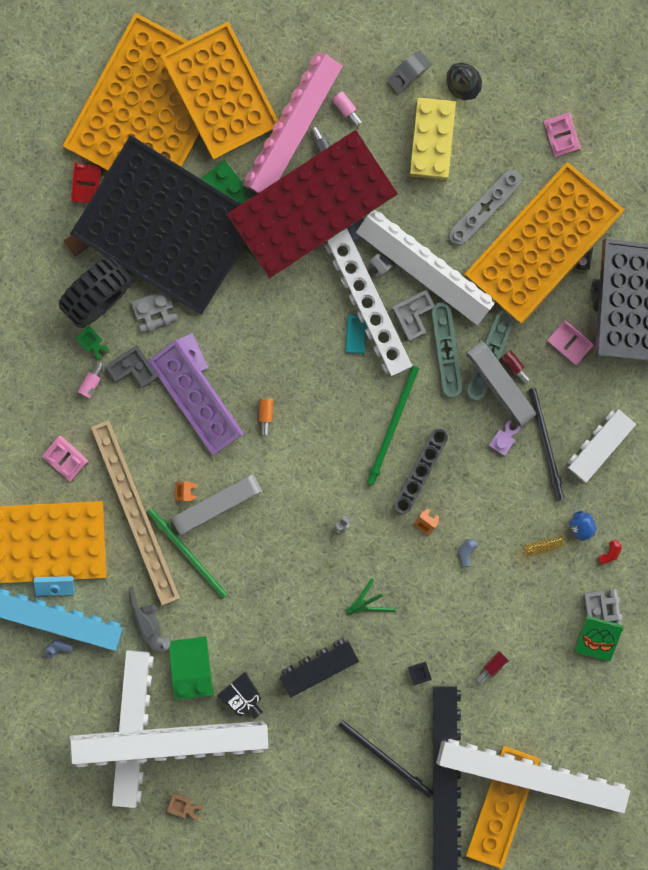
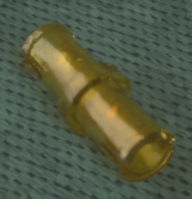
[524,535,565,556]

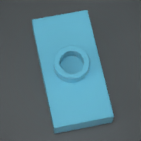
[34,576,75,596]

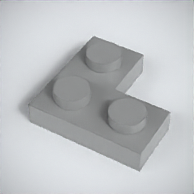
[392,290,435,341]

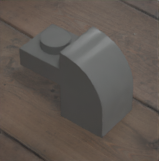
[387,50,432,94]

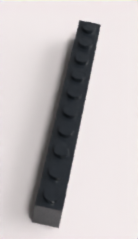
[433,685,461,870]

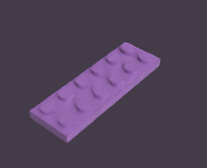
[148,339,244,455]

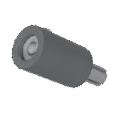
[311,127,331,153]

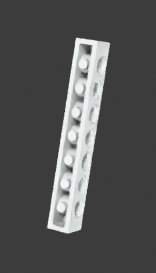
[324,228,412,377]

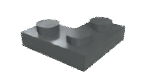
[105,345,158,387]

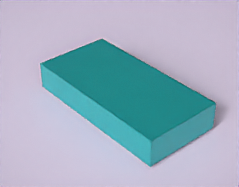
[345,314,366,354]

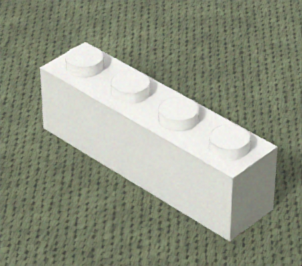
[567,409,636,483]

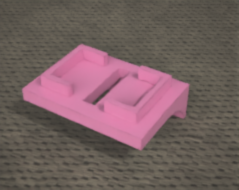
[544,112,581,157]
[547,320,594,365]
[42,436,89,482]

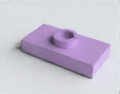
[179,333,208,371]

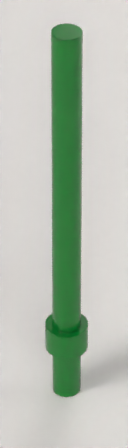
[147,508,228,599]

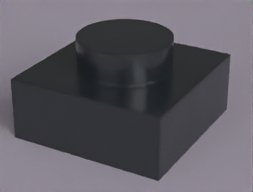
[408,661,432,686]

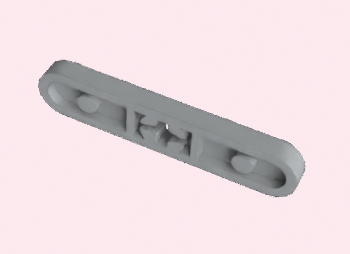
[450,170,521,245]

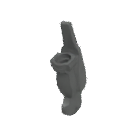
[129,587,171,653]

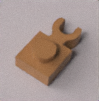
[167,792,203,820]

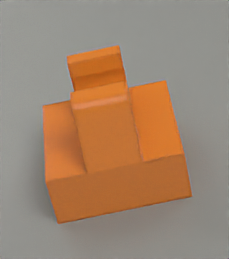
[175,481,197,501]
[413,509,439,536]

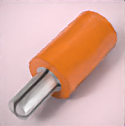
[258,399,274,436]

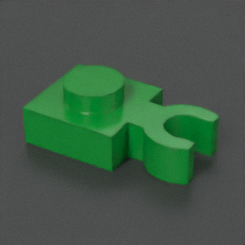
[75,326,110,360]

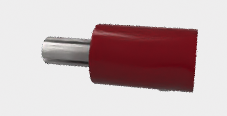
[500,350,530,384]
[477,651,509,684]

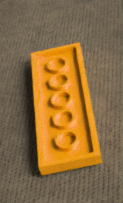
[466,745,540,869]

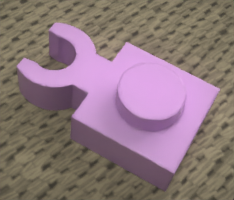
[489,420,520,456]

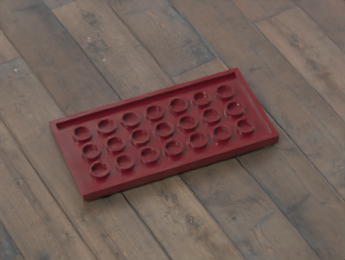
[227,130,398,279]

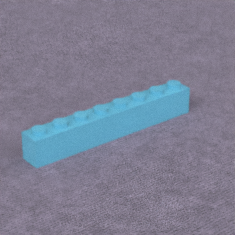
[0,588,124,651]

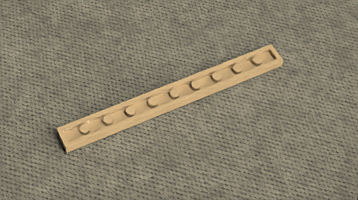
[91,420,180,605]

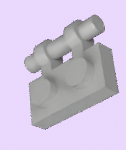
[131,291,178,333]
[584,589,623,625]

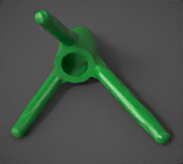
[347,578,396,615]

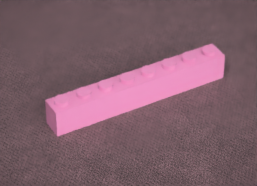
[243,53,343,194]

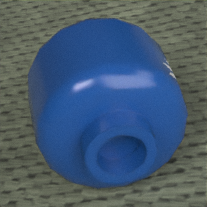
[569,511,597,541]

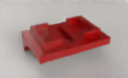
[71,162,102,203]

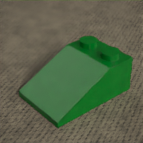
[169,636,214,700]

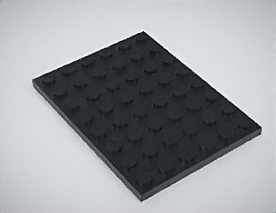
[70,135,246,315]

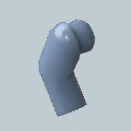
[459,539,477,567]
[45,640,74,658]

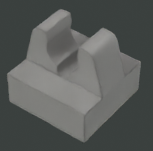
[368,252,394,277]

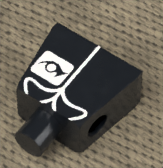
[217,671,263,719]

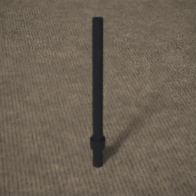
[529,388,564,501]
[338,720,433,798]

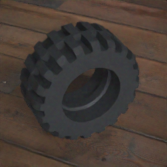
[58,257,132,328]

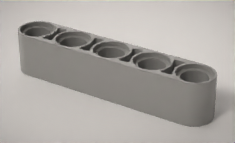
[466,341,536,427]
[171,474,262,535]

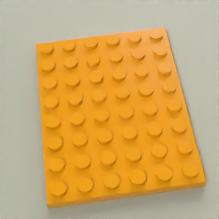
[63,13,200,171]

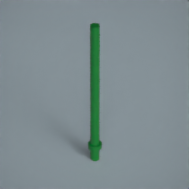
[367,365,419,485]

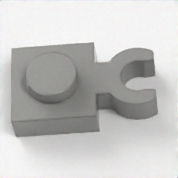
[333,515,351,533]

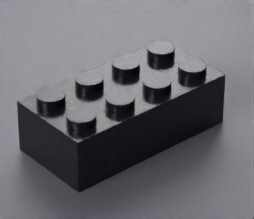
[279,638,359,698]

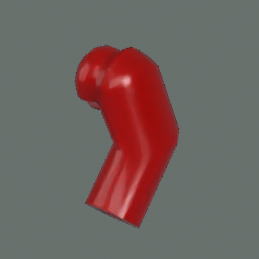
[598,540,622,565]

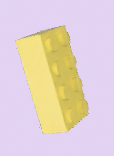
[409,98,456,181]

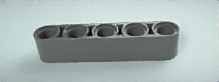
[394,429,448,514]

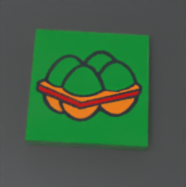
[574,615,624,661]

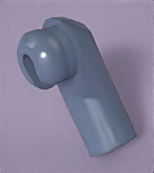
[348,217,365,241]

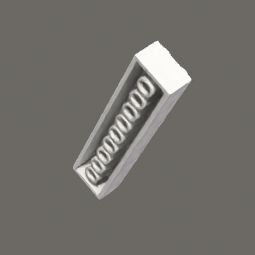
[69,721,269,767]

